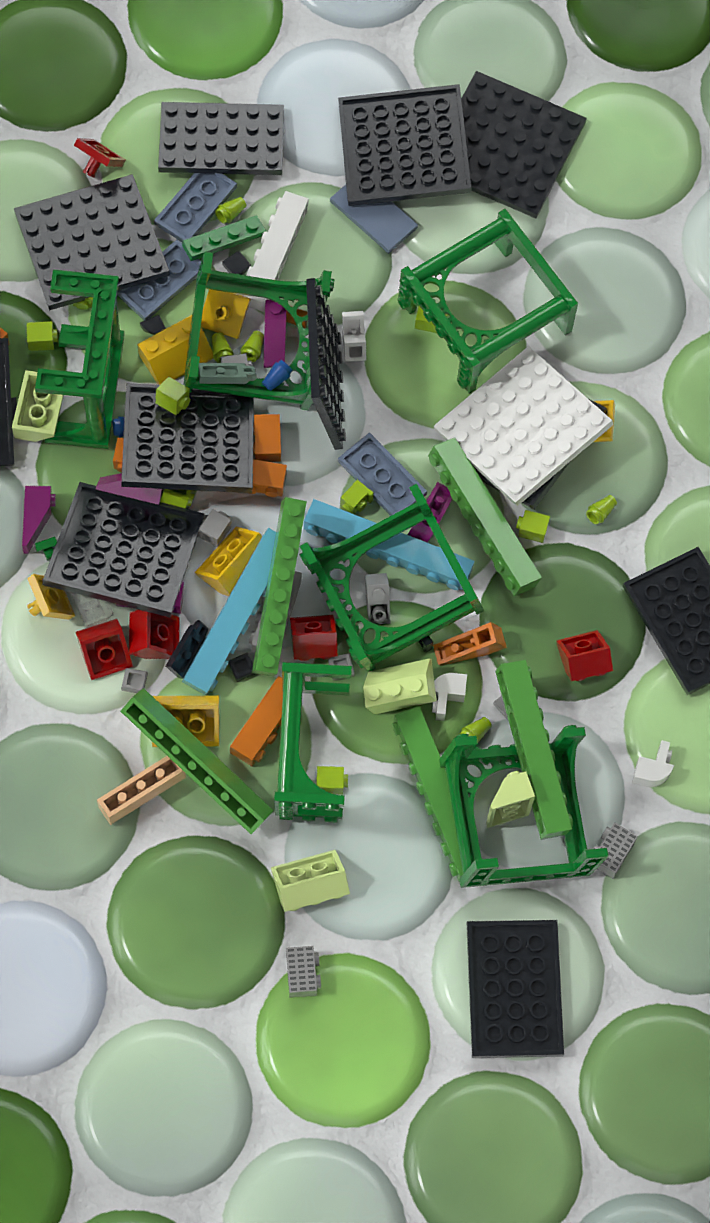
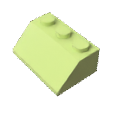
[12,370,64,442]
[363,658,437,714]
[486,771,535,828]
[271,850,350,912]

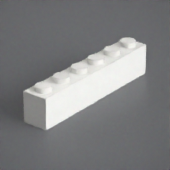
[239,191,309,312]

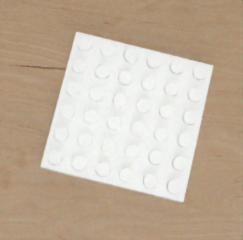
[434,346,613,506]

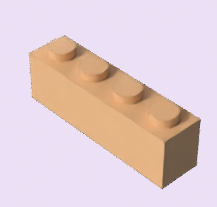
[97,756,186,825]

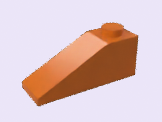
[433,622,507,666]

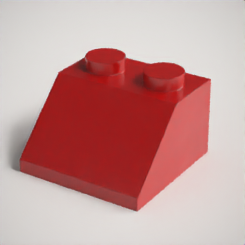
[129,610,180,659]
[290,614,338,661]
[75,619,133,680]
[556,630,613,681]

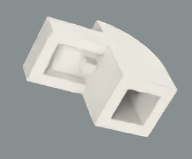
[342,311,366,362]
[432,673,467,721]
[632,740,674,787]

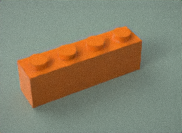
[230,676,283,767]

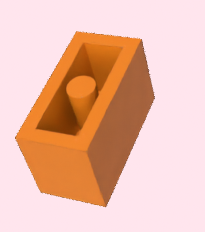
[253,414,281,462]

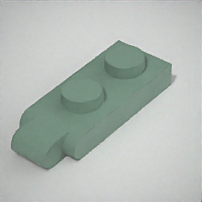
[198,363,257,384]

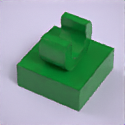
[34,536,57,560]

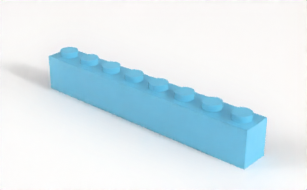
[304,499,474,591]
[182,528,276,695]

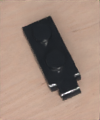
[165,620,209,679]

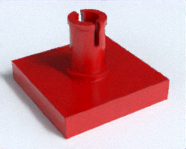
[74,138,126,178]

